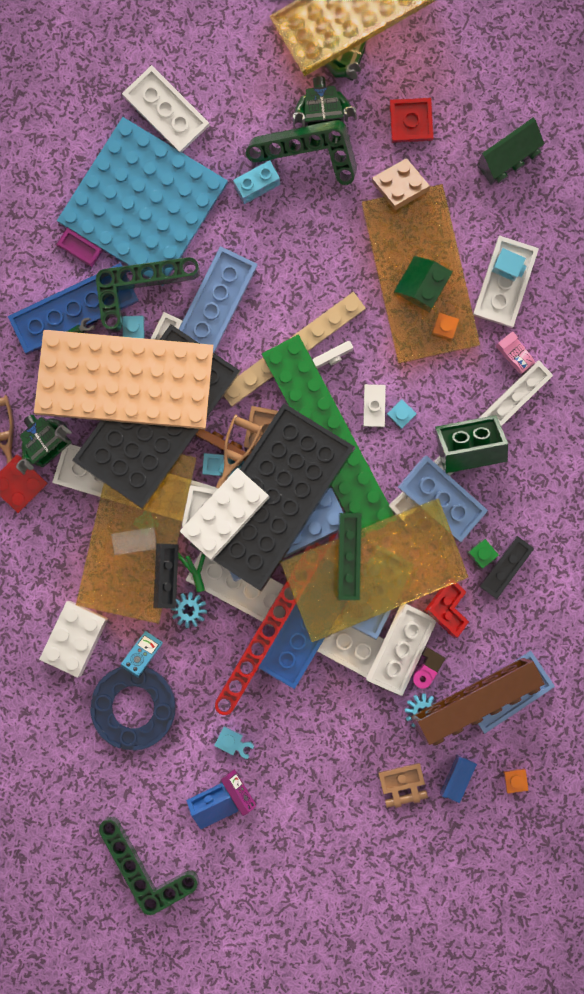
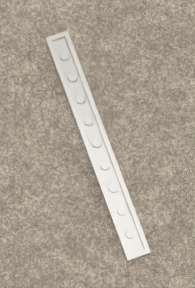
[389,360,553,521]

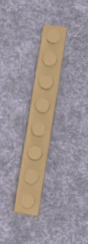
[224,292,366,407]

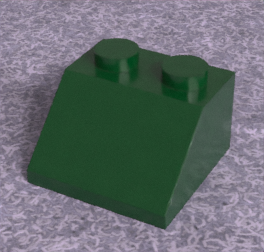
[394,256,453,313]

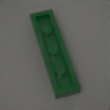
[337,513,362,600]

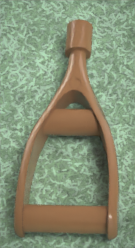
[0,395,14,463]
[216,414,263,489]

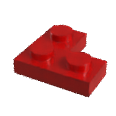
[425,578,469,638]

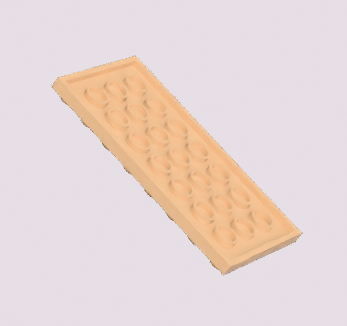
[34,330,213,429]

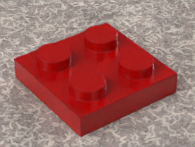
[389,98,434,143]
[0,454,48,513]

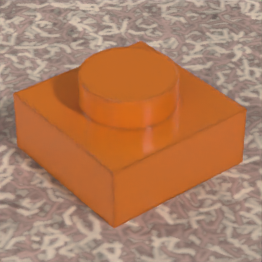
[432,313,459,340]
[503,769,529,793]

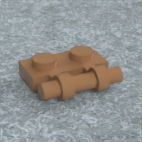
[378,763,428,808]

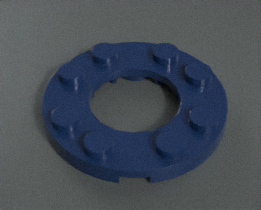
[90,667,176,751]

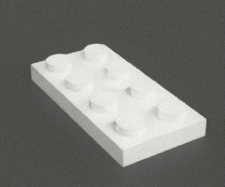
[122,65,210,152]
[473,236,539,328]
[180,468,270,560]
[366,602,436,696]

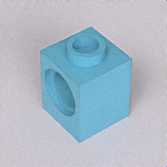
[491,248,527,281]

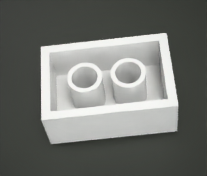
[39,601,108,678]

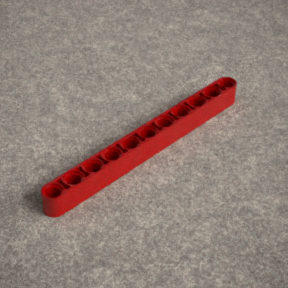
[215,532,338,715]

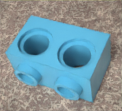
[233,160,280,204]

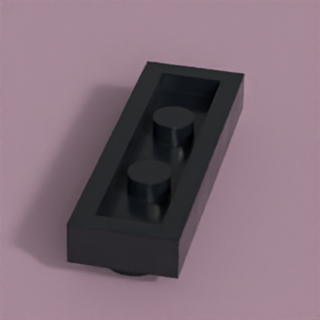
[479,536,534,599]
[153,543,179,609]

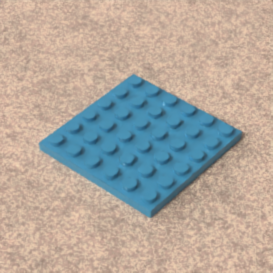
[57,117,228,286]

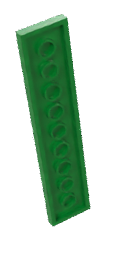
[261,334,397,539]

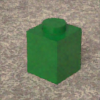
[467,539,499,569]

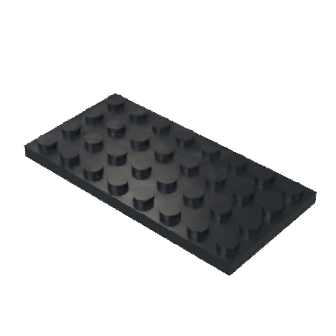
[72,324,240,509]
[190,403,355,592]

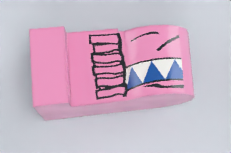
[496,332,535,374]

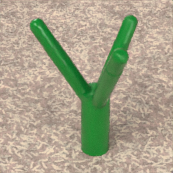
[178,552,206,592]

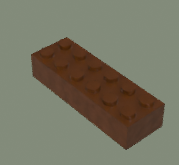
[410,658,545,746]

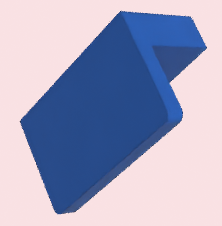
[440,755,477,803]
[186,783,238,829]

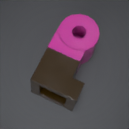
[413,646,446,689]

